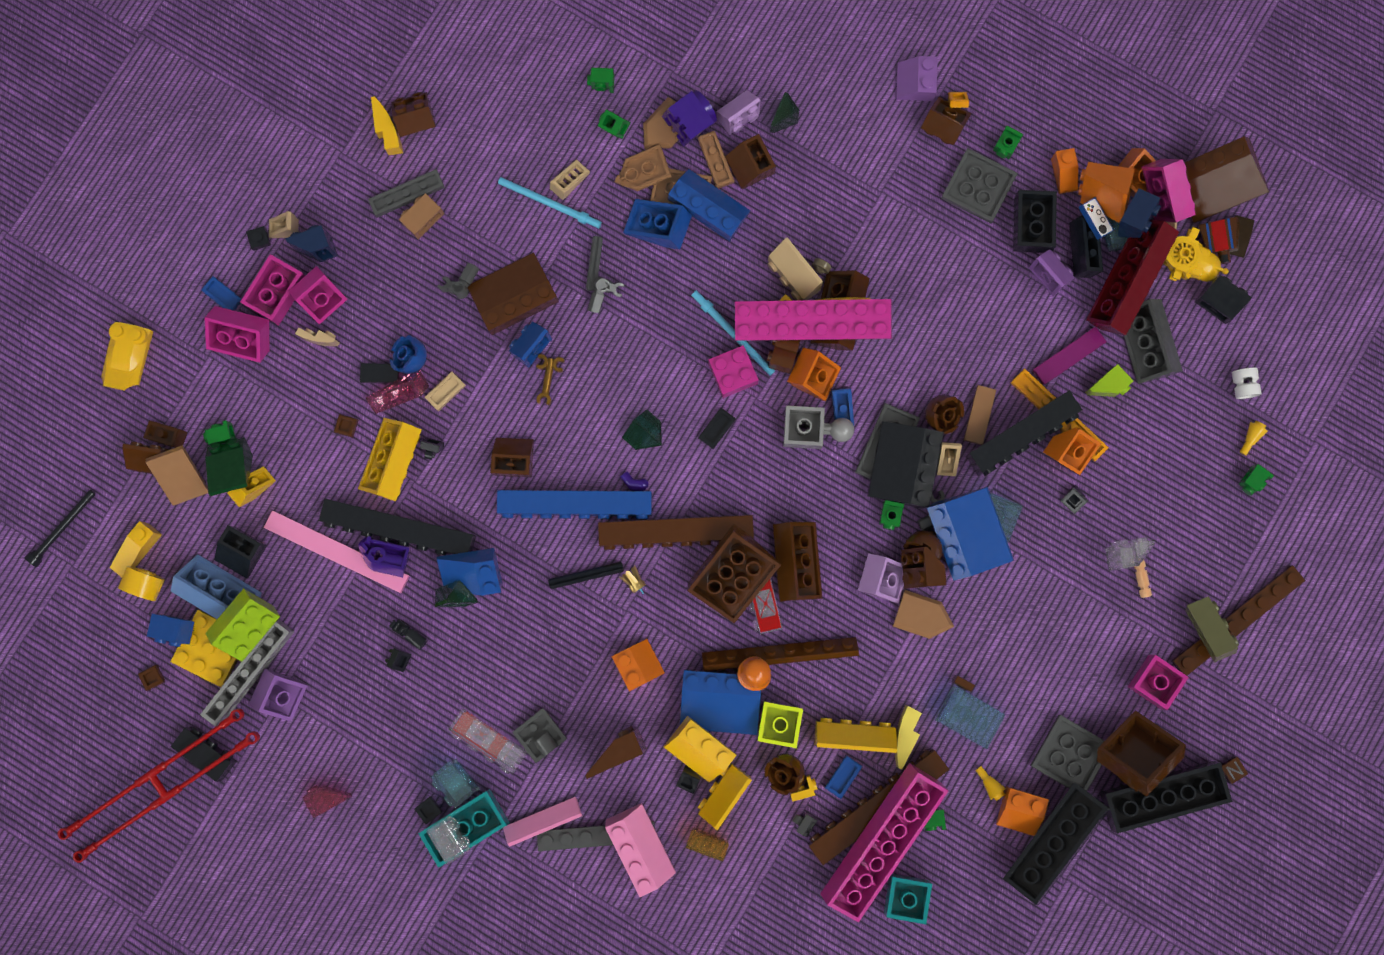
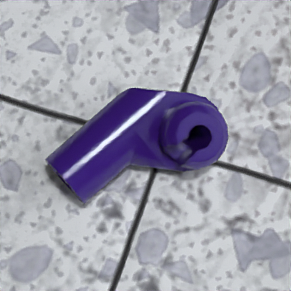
[620,472,649,491]

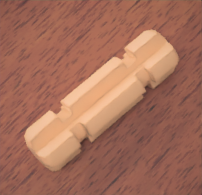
[1133,560,1152,598]

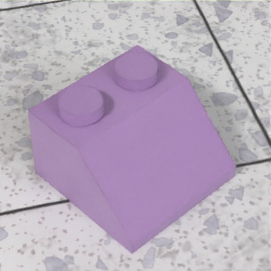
[858,553,904,604]

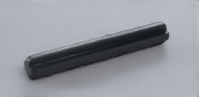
[548,562,624,589]

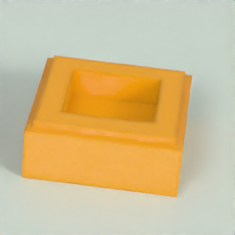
[948,92,969,108]

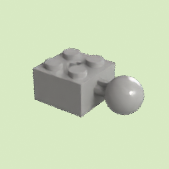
[783,406,854,449]

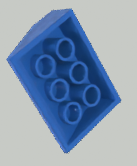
[927,487,1014,581]
[680,670,761,735]

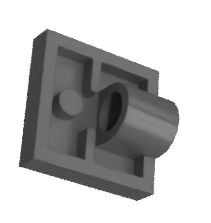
[512,708,568,763]

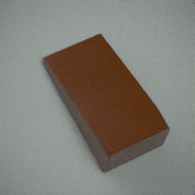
[143,420,187,448]

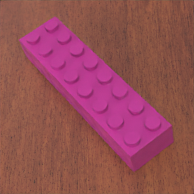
[735,299,892,341]
[820,763,949,923]

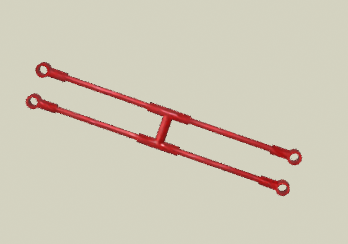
[58,708,260,863]

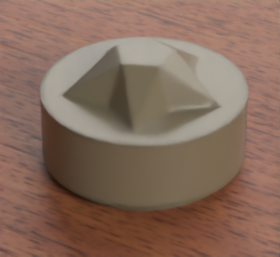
[812,258,831,274]

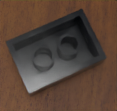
[1013,190,1057,253]

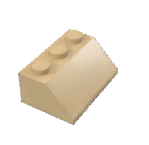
[768,238,823,301]

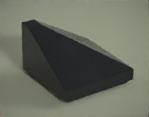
[1061,485,1089,514]
[676,765,701,794]

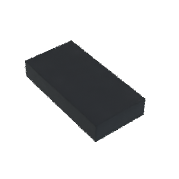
[360,363,399,384]
[698,408,736,450]

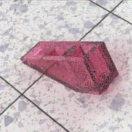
[366,370,429,414]

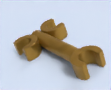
[536,354,565,406]

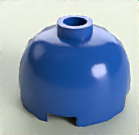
[390,335,427,374]

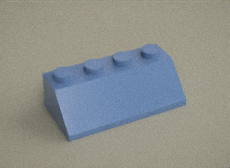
[171,554,262,619]

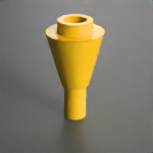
[1240,421,1268,456]
[975,766,1006,801]

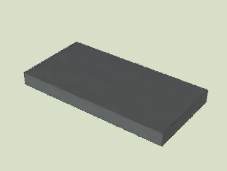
[855,403,920,479]

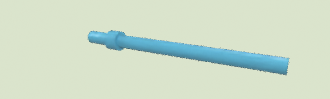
[498,177,602,229]
[691,290,775,376]

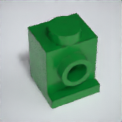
[587,68,615,93]
[598,109,631,139]
[993,126,1023,159]
[203,421,236,446]
[1238,464,1274,496]
[879,500,904,531]
[924,807,946,831]

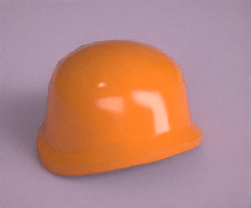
[737,656,771,691]

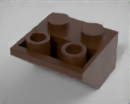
[391,92,436,137]
[725,134,776,189]
[490,438,534,478]
[122,441,169,474]
[901,547,946,589]

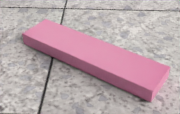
[503,797,582,847]

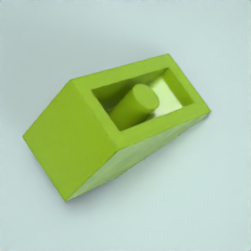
[1085,364,1133,397]

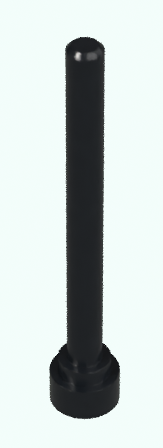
[24,490,96,567]

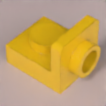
[790,775,818,802]

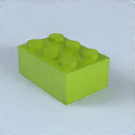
[205,588,280,662]

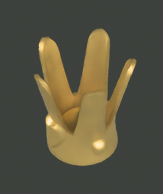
[619,565,646,594]

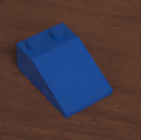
[623,199,692,250]
[437,548,502,596]

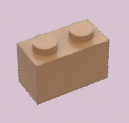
[399,193,444,240]

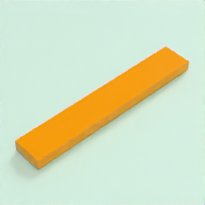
[1011,368,1109,462]

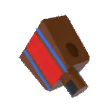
[1199,217,1240,264]

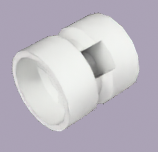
[1232,368,1262,399]

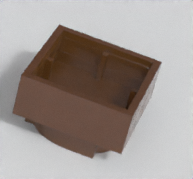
[1097,710,1186,797]

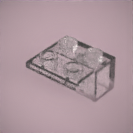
[1105,537,1155,571]
[426,816,471,865]

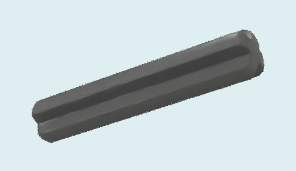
[586,236,603,291]

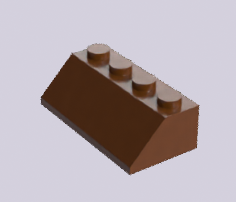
[810,270,870,351]
[773,522,822,602]

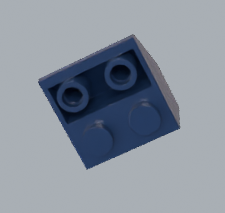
[285,225,338,262]

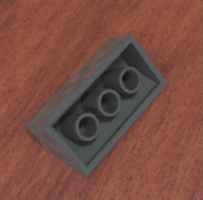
[1124,299,1183,384]

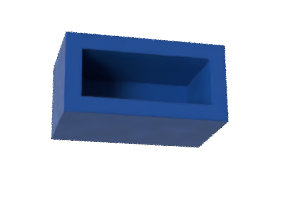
[147,613,195,647]

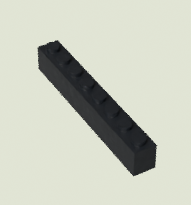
[318,498,476,556]

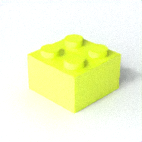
[757,701,803,748]

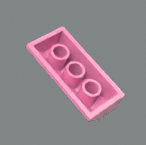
[605,803,676,897]

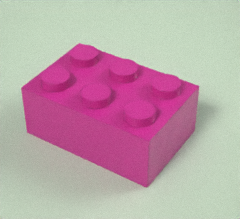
[1142,159,1196,223]
[240,254,305,326]
[205,306,270,363]

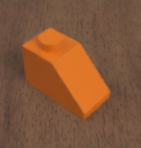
[1051,148,1078,194]

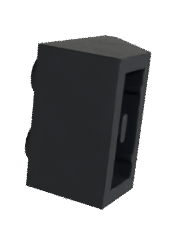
[1195,275,1252,324]
[214,525,268,579]

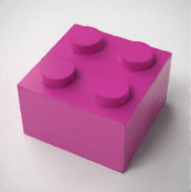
[288,266,348,324]
[708,345,758,398]
[1128,655,1189,710]

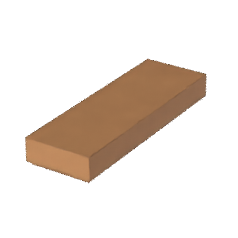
[697,130,734,189]
[963,385,996,445]

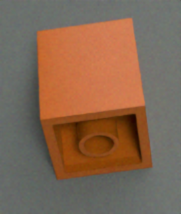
[1078,162,1135,223]

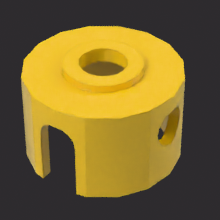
[118,566,165,601]

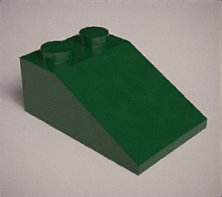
[205,437,253,496]

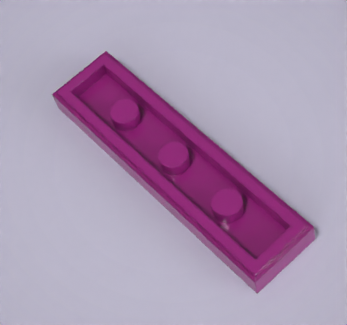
[1033,327,1107,385]

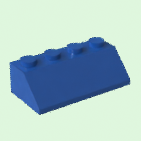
[668,169,751,242]

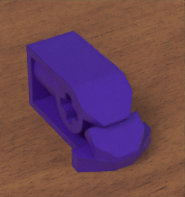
[358,536,410,578]

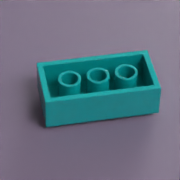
[418,789,510,868]

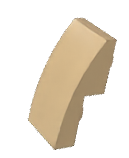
[295,328,339,346]

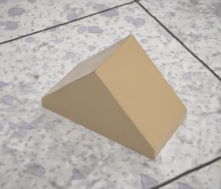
[269,211,299,238]
[937,442,962,476]

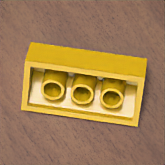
[358,418,422,501]
[814,718,897,753]

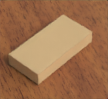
[425,372,466,412]

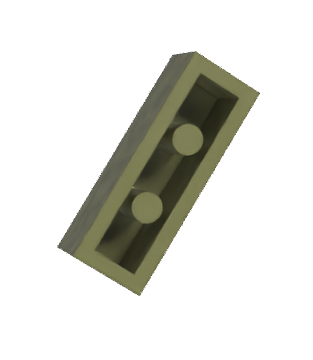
[1185,596,1239,663]

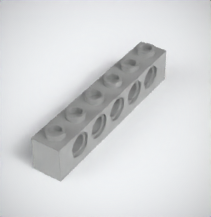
[200,620,295,727]

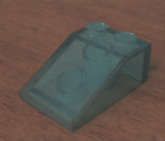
[935,686,1005,749]

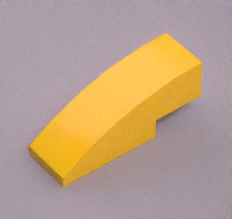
[371,96,403,155]

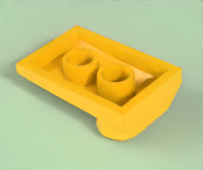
[101,322,153,391]

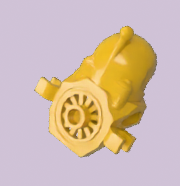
[1163,227,1229,282]

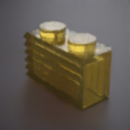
[686,827,729,862]

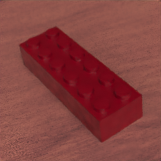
[1086,219,1179,336]

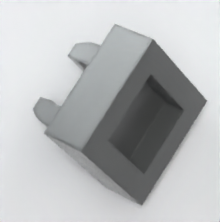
[792,814,818,837]

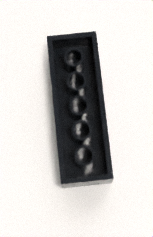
[966,390,1083,476]
[1100,761,1233,834]
[1003,782,1111,905]

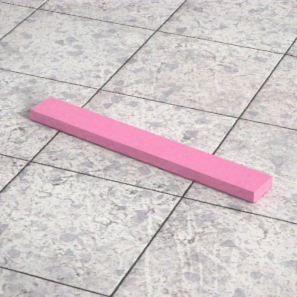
[264,511,410,593]

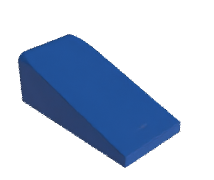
[831,387,854,425]

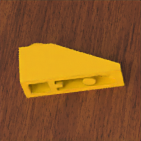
[110,521,162,578]

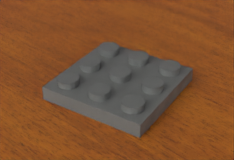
[941,148,1018,224]
[1030,715,1104,790]

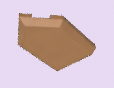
[643,97,678,150]
[614,144,672,191]
[893,590,954,639]

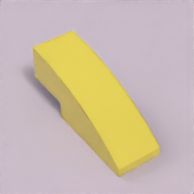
[895,705,922,770]

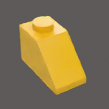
[227,467,276,507]

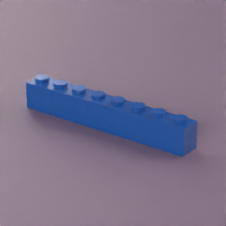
[497,490,652,520]

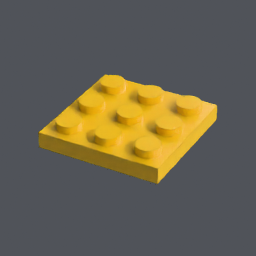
[170,610,238,687]

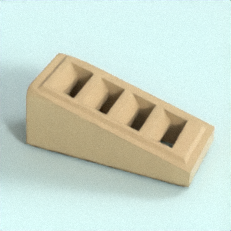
[550,159,590,200]

